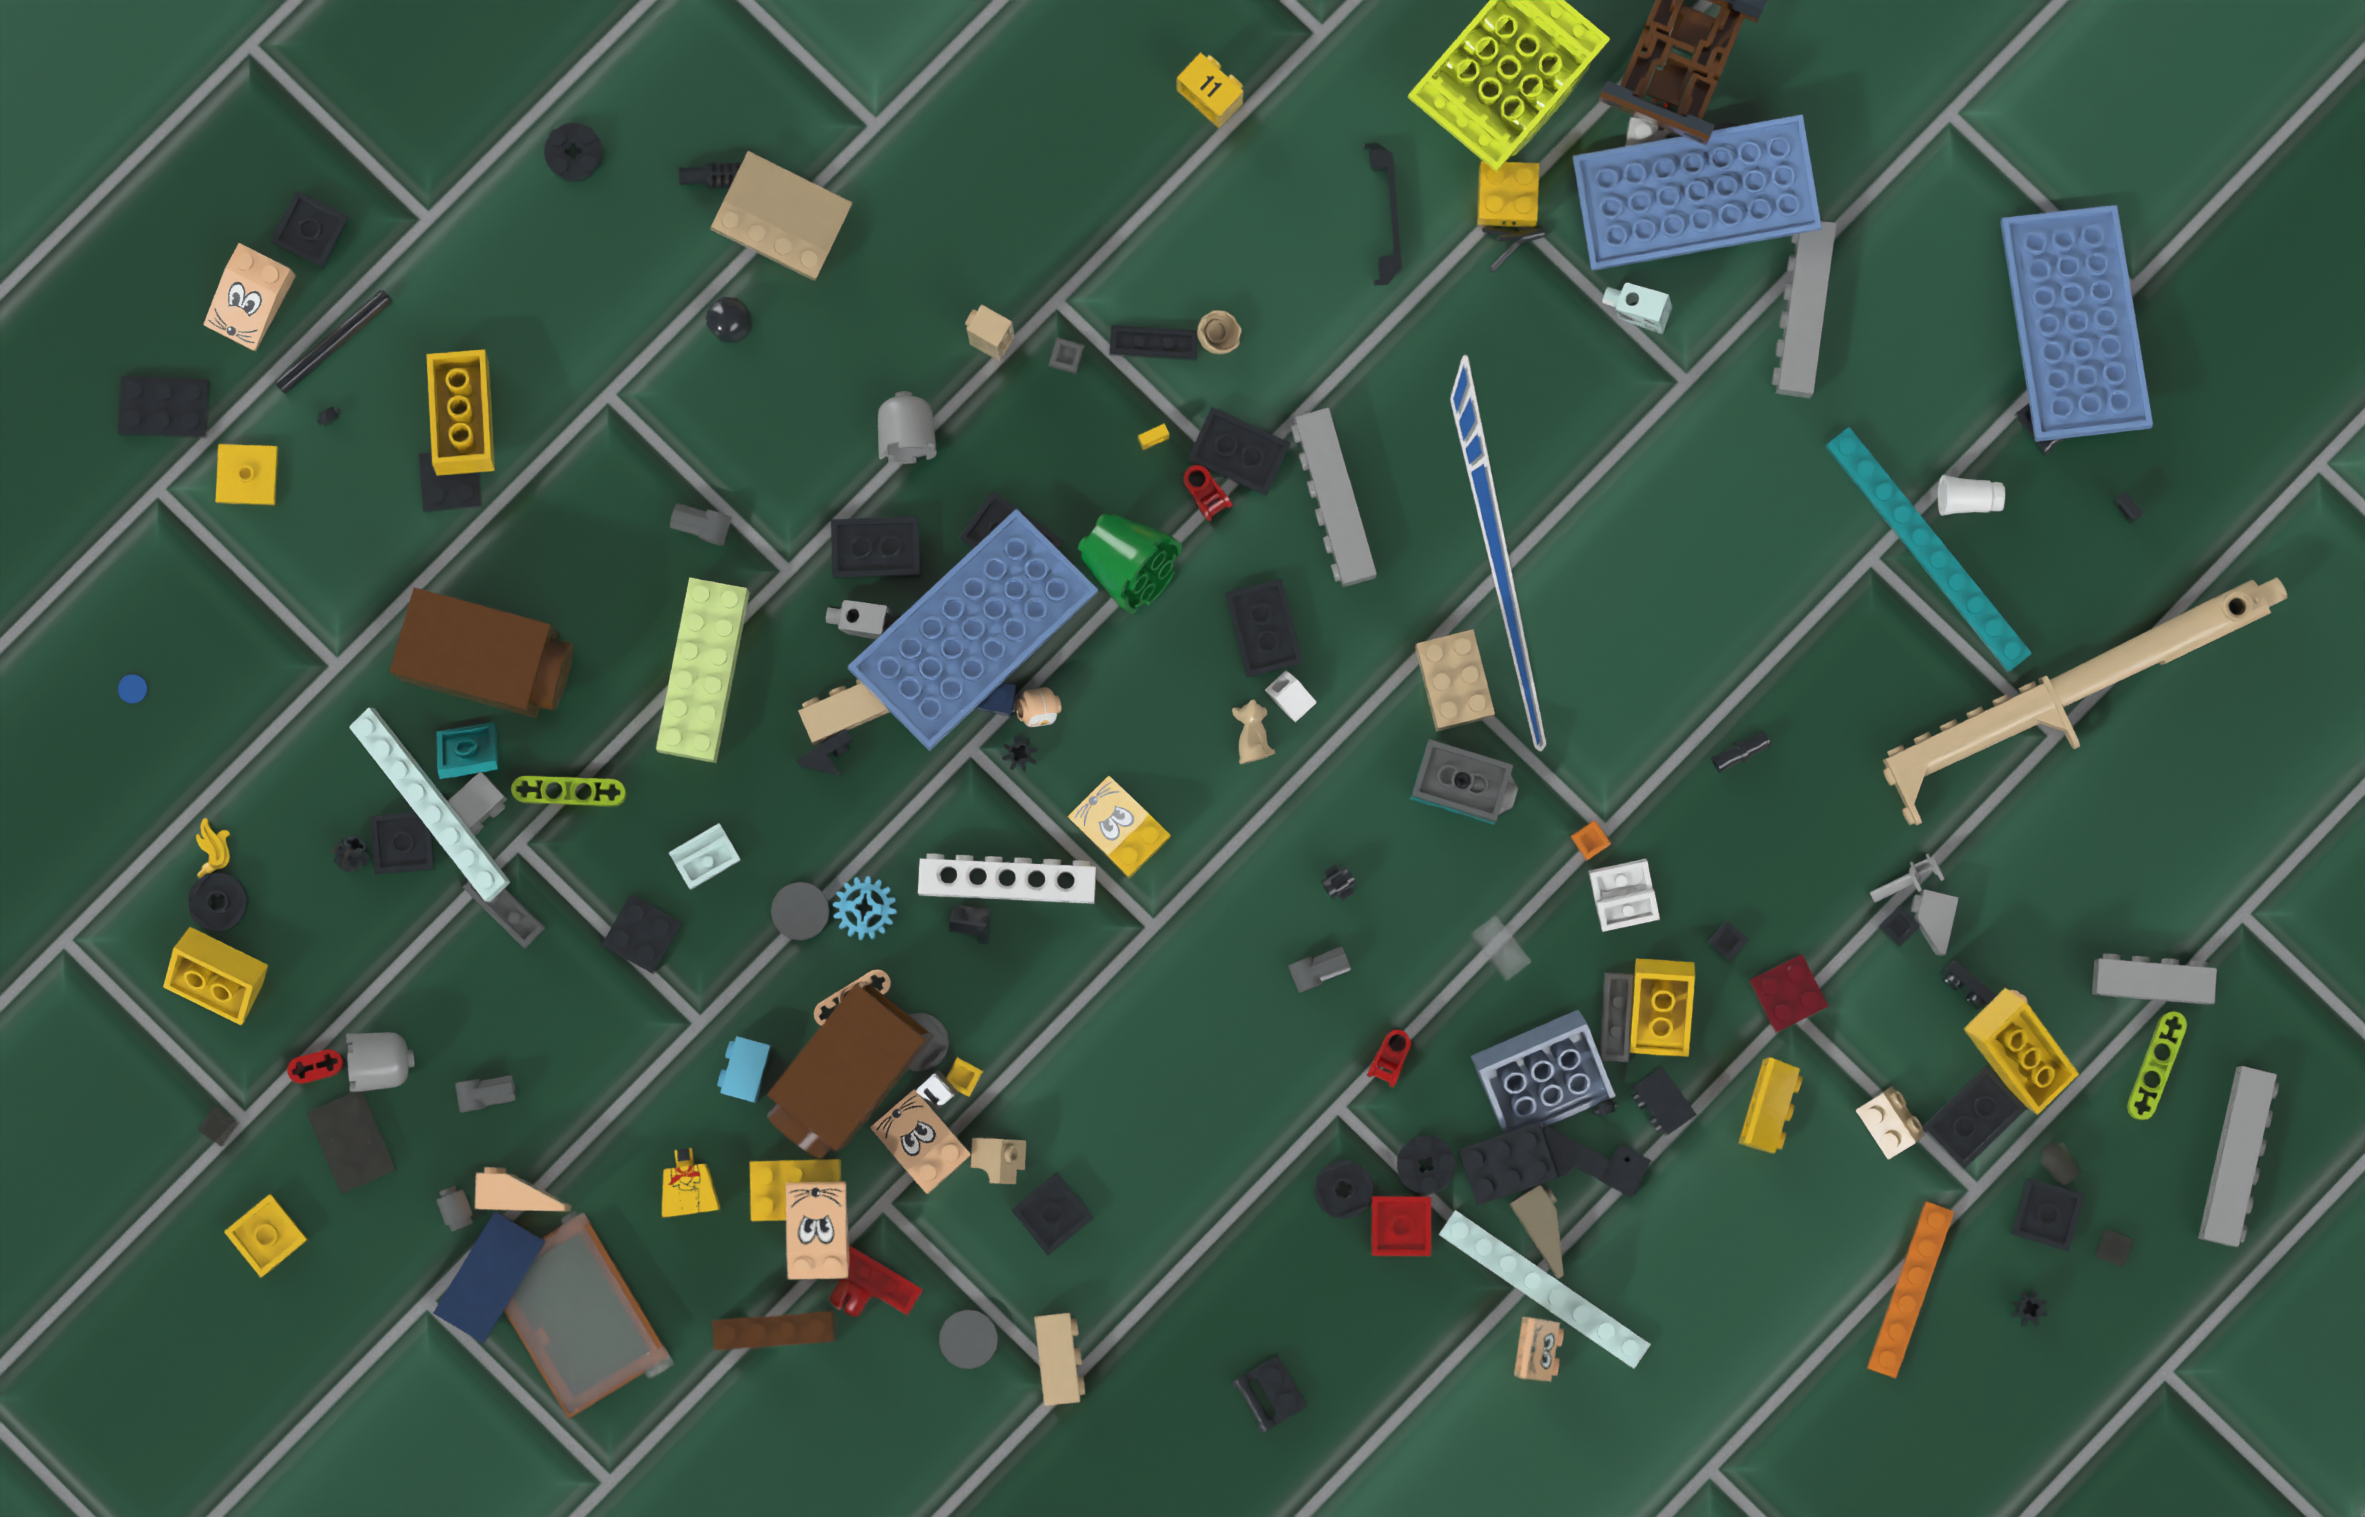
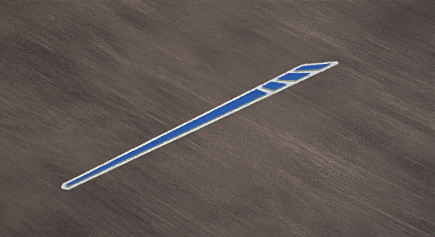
[1450,355,1546,751]

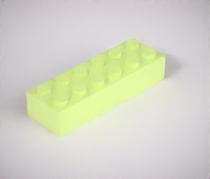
[656,578,750,763]

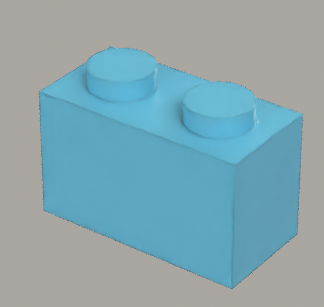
[717,1036,772,1103]

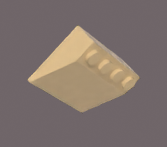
[710,151,852,281]

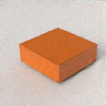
[1570,820,1611,861]

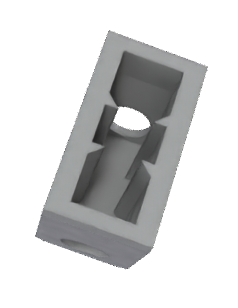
[826,600,899,639]

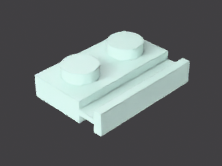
[669,823,741,890]

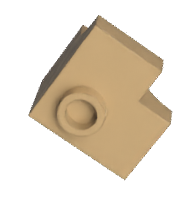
[971,1138,1026,1184]

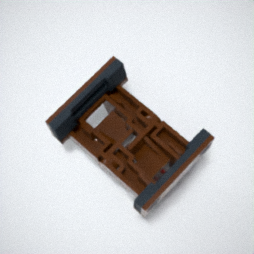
[1599,0,1767,145]

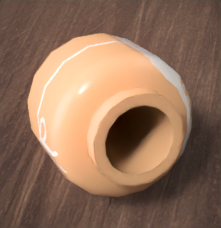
[1016,687,1061,727]

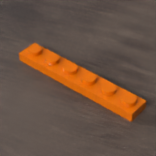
[1867,1201,1954,1378]

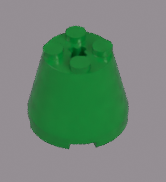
[1078,513,1182,614]

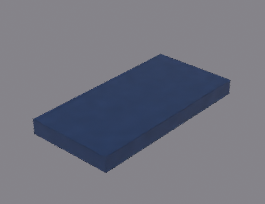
[433,1211,546,1344]

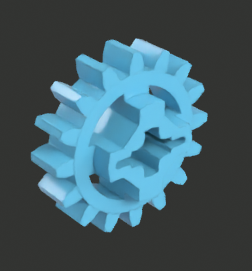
[833,876,897,940]

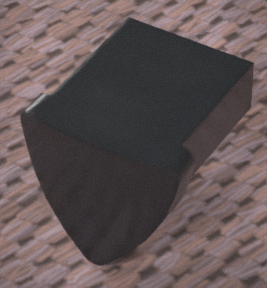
[949,905,991,945]

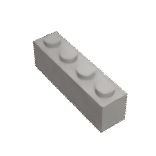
[2092,954,2217,1005]

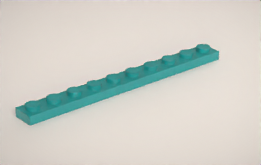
[1825,427,2032,672]

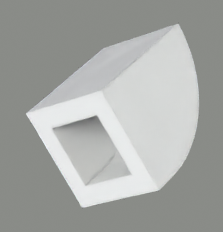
[1265,671,1317,722]

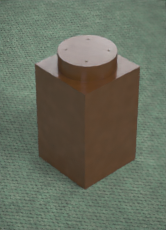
[389,587,574,718]
[767,981,934,1159]

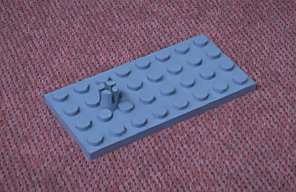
[1573,114,1822,271]
[2001,205,2153,442]
[848,509,1098,751]

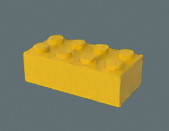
[427,350,495,475]
[1964,988,2079,1115]

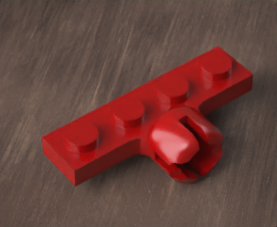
[829,1245,923,1317]

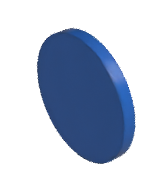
[118,674,148,704]

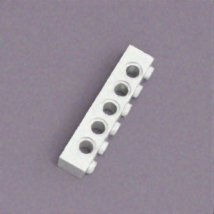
[918,854,1096,904]

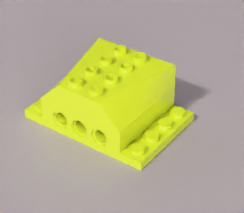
[1408,0,1610,172]

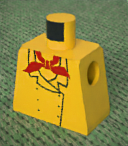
[662,1148,721,1217]

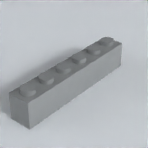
[1772,221,1836,398]
[1291,408,1377,587]
[2198,1066,2279,1247]

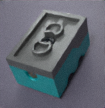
[1410,739,1518,825]

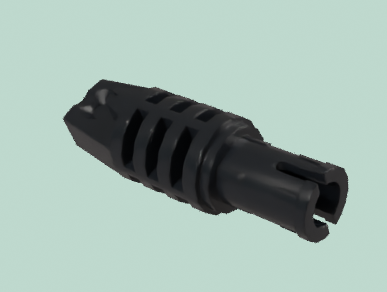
[679,163,742,189]

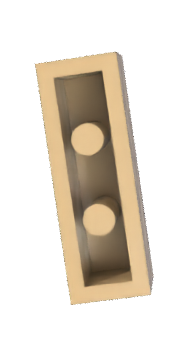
[965,304,1015,361]
[798,679,890,745]
[1034,1313,1085,1406]

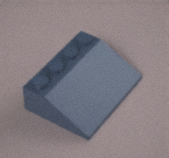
[1471,1010,1615,1134]

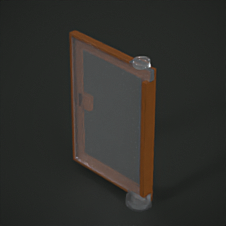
[504,1211,674,1419]

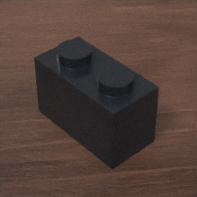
[1631,1067,1697,1136]

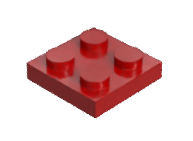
[1372,1196,1431,1256]

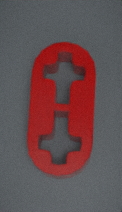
[287,1049,344,1084]

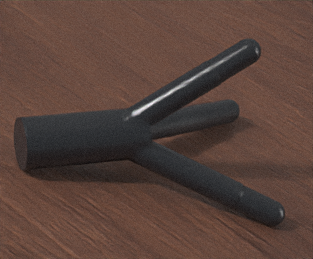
[1482,226,1545,272]

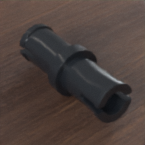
[1711,731,1771,774]

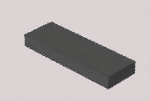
[463,881,546,949]
[1599,972,1634,1062]

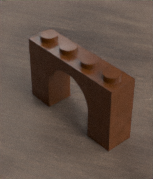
[712,1311,838,1351]

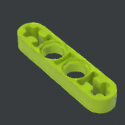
[511,776,627,806]
[2127,1011,2187,1120]

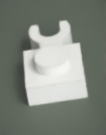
[1625,117,1678,147]

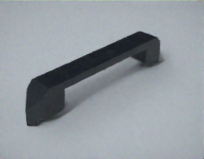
[1363,143,1402,286]

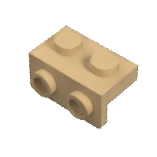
[1856,1086,1924,1159]

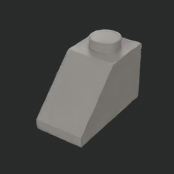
[1911,889,1959,956]

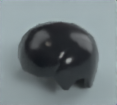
[705,297,752,343]

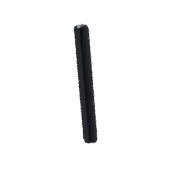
[275,290,392,394]

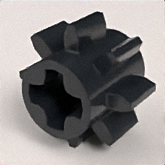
[1002,736,1038,773]
[332,836,370,872]
[1321,864,1357,901]
[2010,1291,2048,1326]

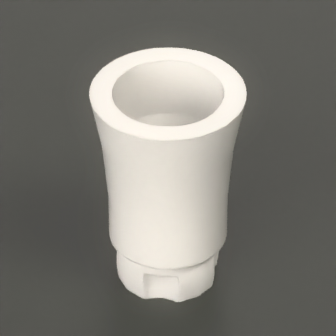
[1938,475,2005,515]

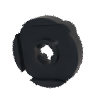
[544,123,603,182]
[188,873,249,932]
[1397,1135,1456,1194]
[1314,1160,1373,1219]

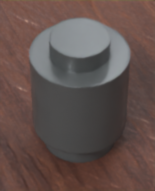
[436,1185,473,1231]

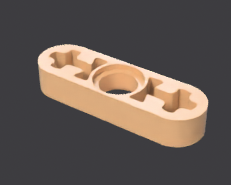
[814,970,891,1026]

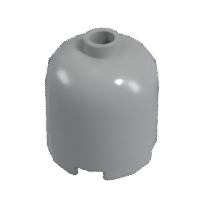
[878,391,936,464]
[346,1032,414,1092]

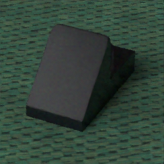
[796,729,854,777]

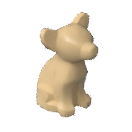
[1232,700,1275,764]

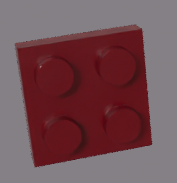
[1749,954,1829,1033]

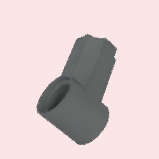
[670,504,732,546]
[1288,947,1351,993]
[455,1075,517,1113]

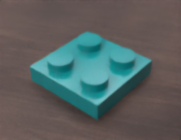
[437,722,498,779]

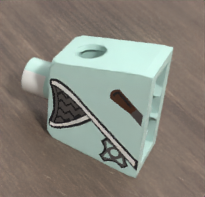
[1602,283,1672,334]

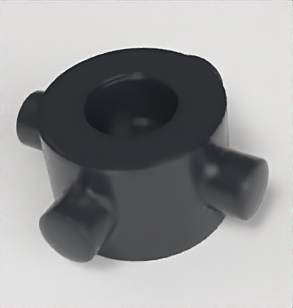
[317,407,340,426]
[1593,1100,1618,1117]

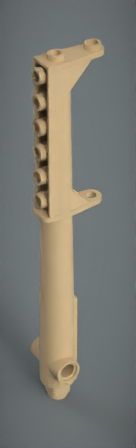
[1883,577,2287,825]

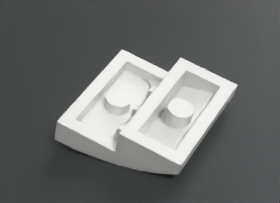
[1589,859,1660,932]

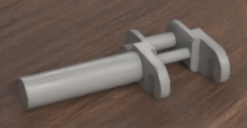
[1870,854,1944,902]

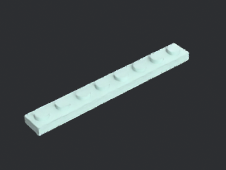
[349,707,510,902]
[1438,1210,1650,1369]

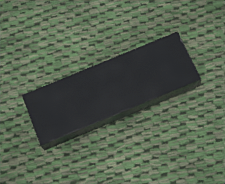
[1109,325,1198,361]

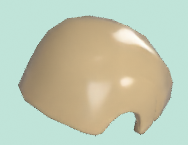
[1197,310,1242,354]

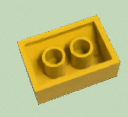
[163,927,268,1025]
[1738,1057,1803,1154]

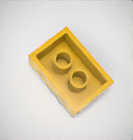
[750,1159,841,1221]

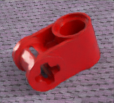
[1183,465,1233,522]
[1367,1030,1411,1088]

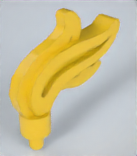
[196,818,230,878]

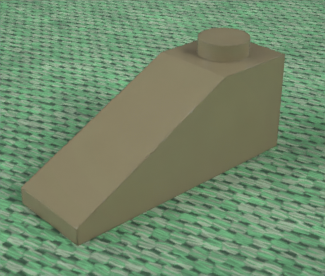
[1509,1184,1564,1278]

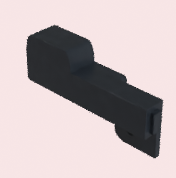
[1544,1126,1651,1198]

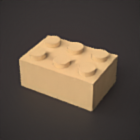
[1415,630,1495,732]

